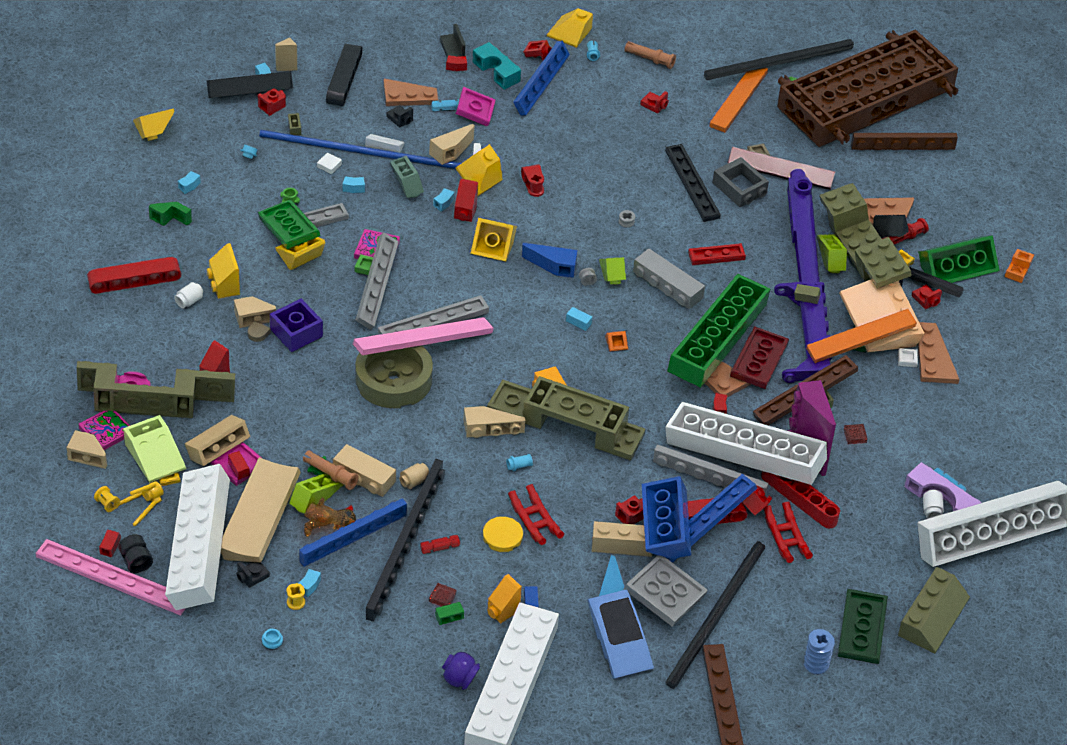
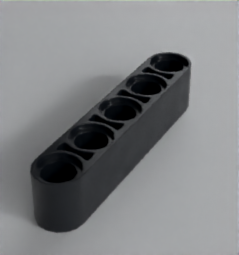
[326,43,363,106]
[206,71,293,98]

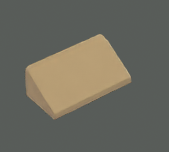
[275,38,297,71]

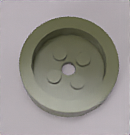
[355,345,433,408]

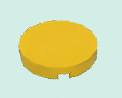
[483,517,523,552]

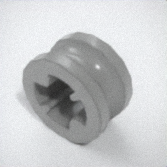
[619,210,635,227]
[579,268,597,286]

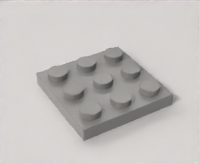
[624,555,708,627]

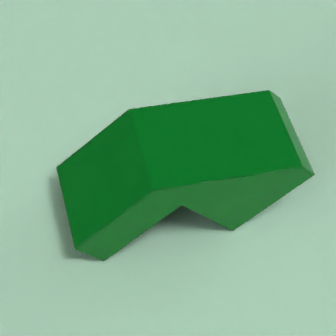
[149,202,192,226]

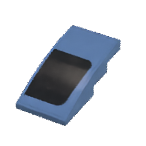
[587,590,654,679]

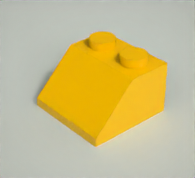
[470,218,517,261]
[206,243,240,299]

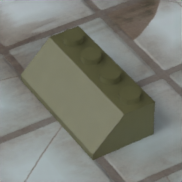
[898,567,970,654]

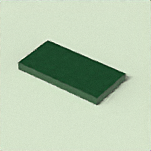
[837,589,888,664]

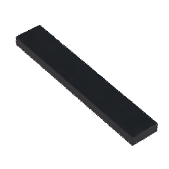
[665,144,721,222]

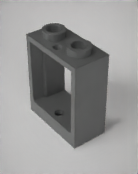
[712,157,769,207]

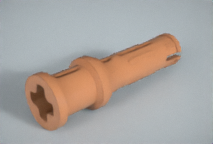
[625,41,676,69]
[303,450,359,490]

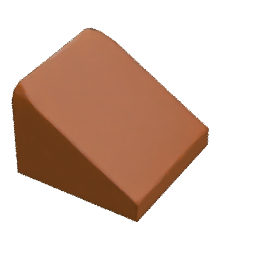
[605,331,628,352]

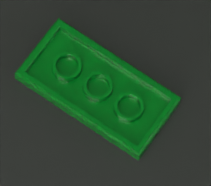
[258,200,320,249]

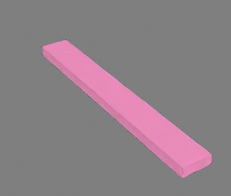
[353,317,493,355]
[36,539,186,616]

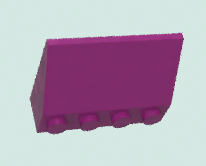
[787,380,836,476]

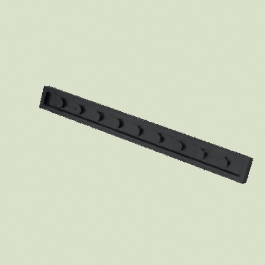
[366,459,445,622]

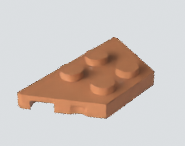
[864,198,914,225]

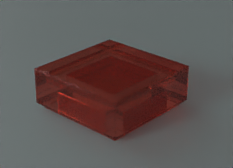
[844,424,868,444]
[429,583,457,606]

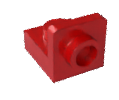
[523,40,552,60]
[640,91,669,113]
[911,285,942,310]

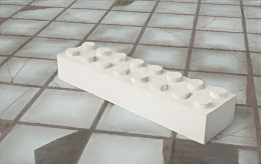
[666,402,827,485]
[165,464,230,610]
[918,481,1067,567]
[464,602,559,745]

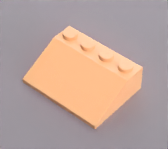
[839,280,924,352]

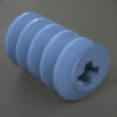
[804,629,835,674]

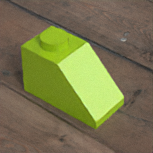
[599,257,626,284]

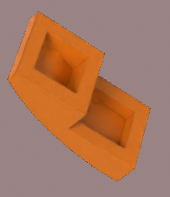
[1005,249,1034,283]

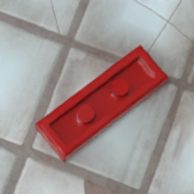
[688,243,746,265]

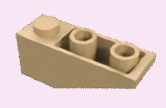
[429,124,475,165]
[463,406,525,438]

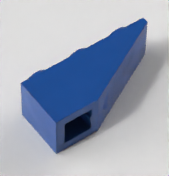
[522,243,578,278]

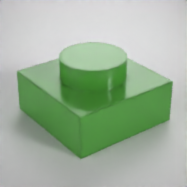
[355,254,373,275]

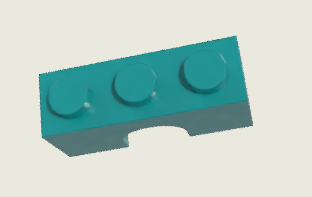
[472,42,521,90]

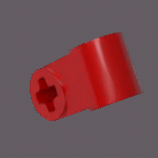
[521,164,544,197]

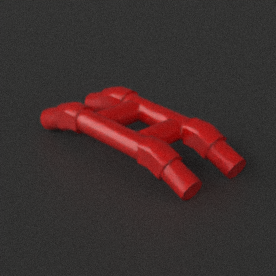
[508,484,564,545]
[763,502,813,563]

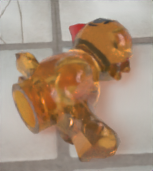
[303,497,357,537]

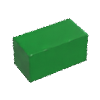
[435,602,464,625]

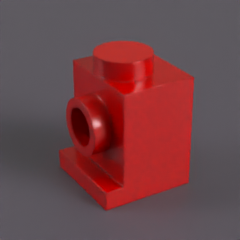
[258,88,286,116]
[743,486,772,515]
[615,495,644,525]

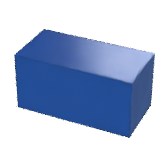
[524,586,539,608]

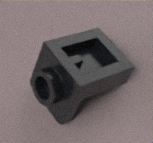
[386,105,413,128]
[236,562,270,588]

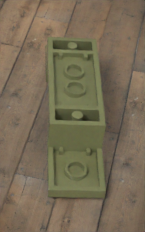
[820,183,912,288]
[77,361,236,418]
[487,376,646,460]

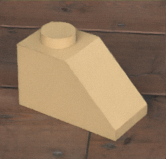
[234,296,276,328]
[67,430,107,469]

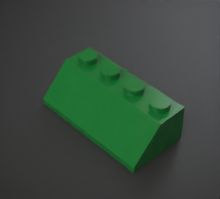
[918,235,1000,283]

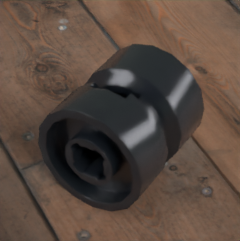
[118,534,153,573]

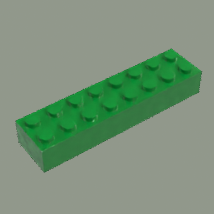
[667,274,771,388]

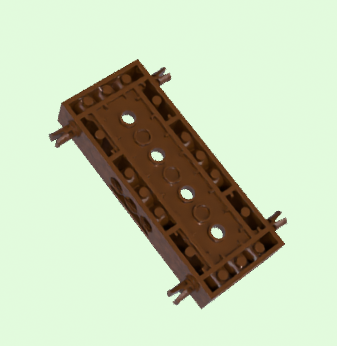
[777,29,959,147]

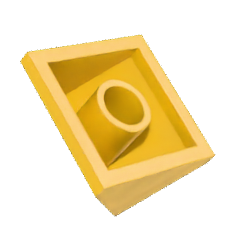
[275,237,325,270]

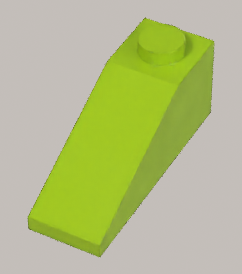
[817,234,847,273]
[289,473,344,514]

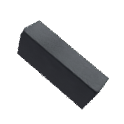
[873,215,909,237]

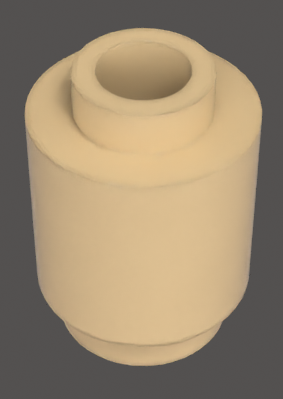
[399,463,429,489]

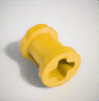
[94,486,120,512]
[286,583,305,610]

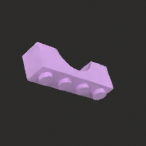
[904,462,981,511]

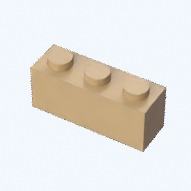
[185,415,250,466]
[333,444,396,497]
[592,521,652,557]

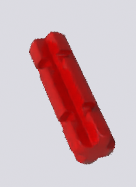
[420,535,460,554]

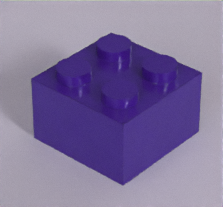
[270,298,323,352]

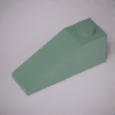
[390,156,424,198]

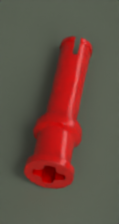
[882,218,929,245]

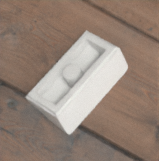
[365,134,405,153]

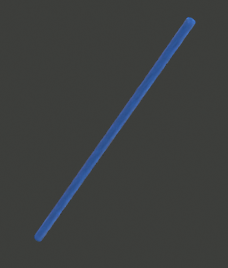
[259,130,461,169]

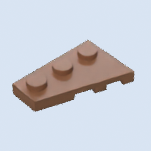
[384,79,438,106]

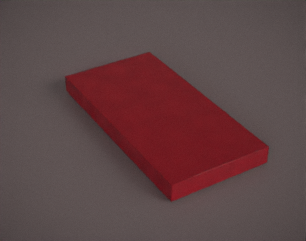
[730,326,789,389]

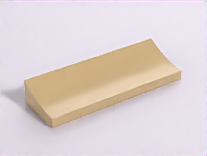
[221,457,301,562]

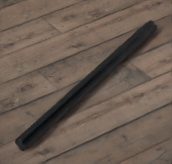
[704,39,854,80]
[666,541,765,689]

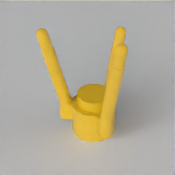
[119,481,164,526]

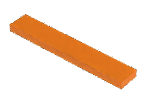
[709,68,768,133]
[806,309,917,363]

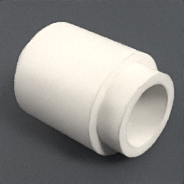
[174,282,203,308]
[923,490,944,519]

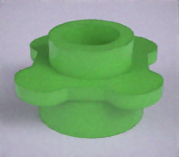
[280,188,300,203]

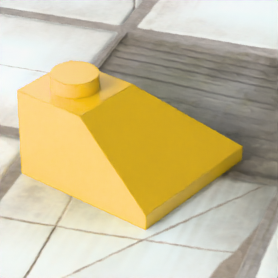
[547,8,593,48]
[133,108,175,141]
[456,144,503,196]

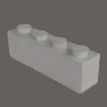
[633,249,705,309]

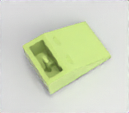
[123,415,186,483]

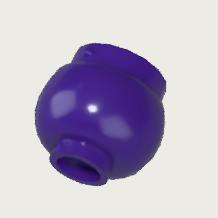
[442,652,481,690]

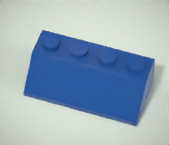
[642,476,691,559]

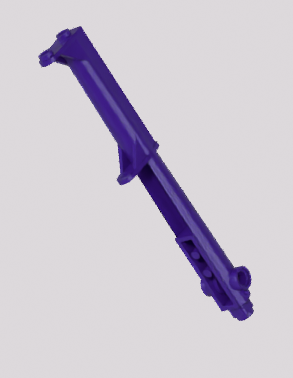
[774,169,832,383]

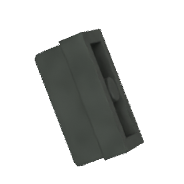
[440,24,466,58]

